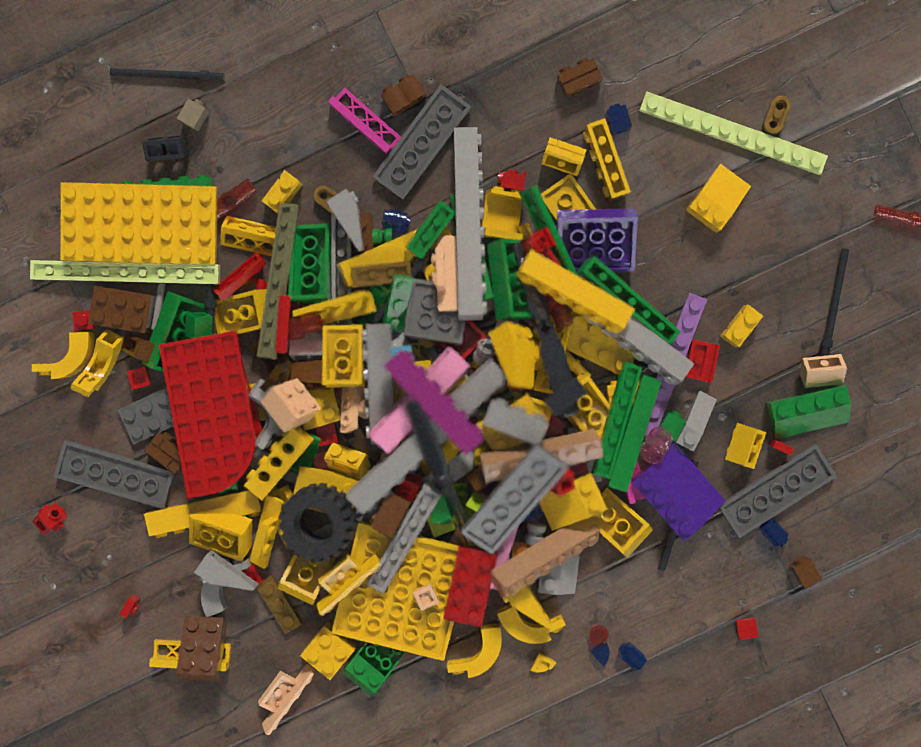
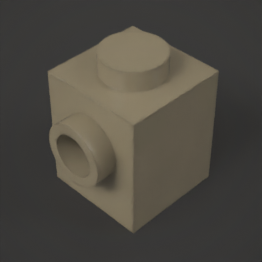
[177,98,209,132]

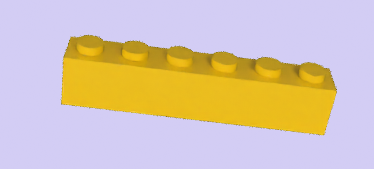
[336,225,452,288]
[516,250,634,333]
[144,490,264,538]

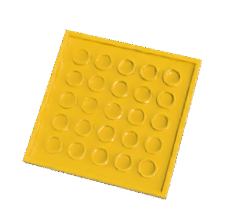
[331,521,459,661]

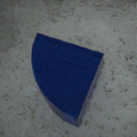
[590,639,610,667]

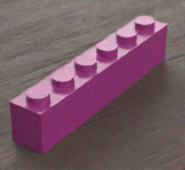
[383,349,484,455]

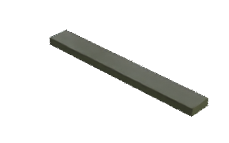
[257,204,299,360]

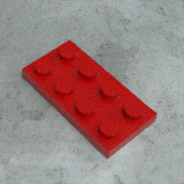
[443,544,498,627]

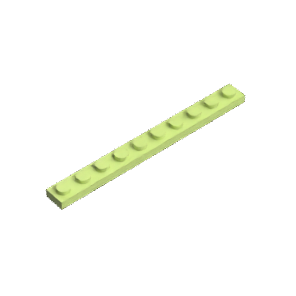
[639,92,828,175]
[30,260,220,284]

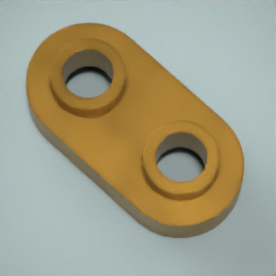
[763,96,791,135]
[314,186,337,214]

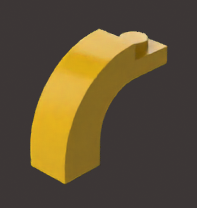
[71,329,124,397]
[32,332,95,379]
[497,604,566,644]
[447,623,502,678]

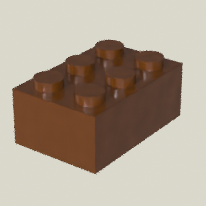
[88,286,156,334]
[176,616,227,682]

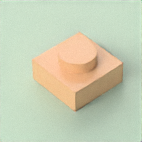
[413,584,439,611]

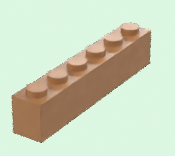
[480,429,603,483]
[491,518,600,599]

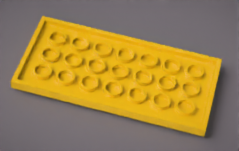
[60,182,218,265]

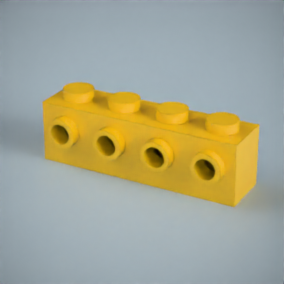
[583,118,631,202]

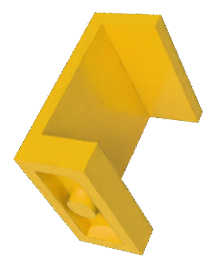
[481,186,523,240]

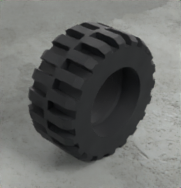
[278,483,358,562]

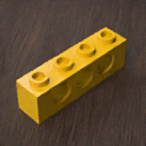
[244,426,314,500]

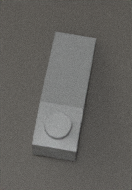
[327,189,364,253]
[673,390,717,451]
[194,551,258,591]

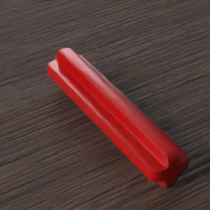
[275,295,291,353]

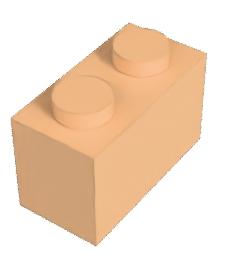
[800,354,847,388]

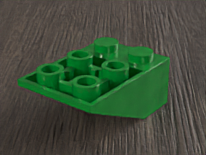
[341,642,406,696]

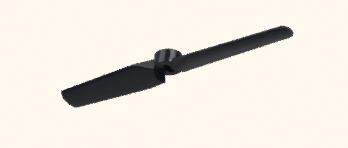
[514,242,579,417]
[404,401,478,548]

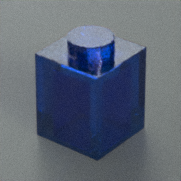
[605,103,632,136]

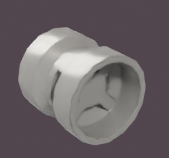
[473,339,496,366]
[524,521,547,545]

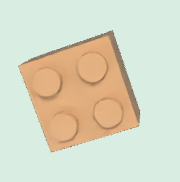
[260,378,321,432]

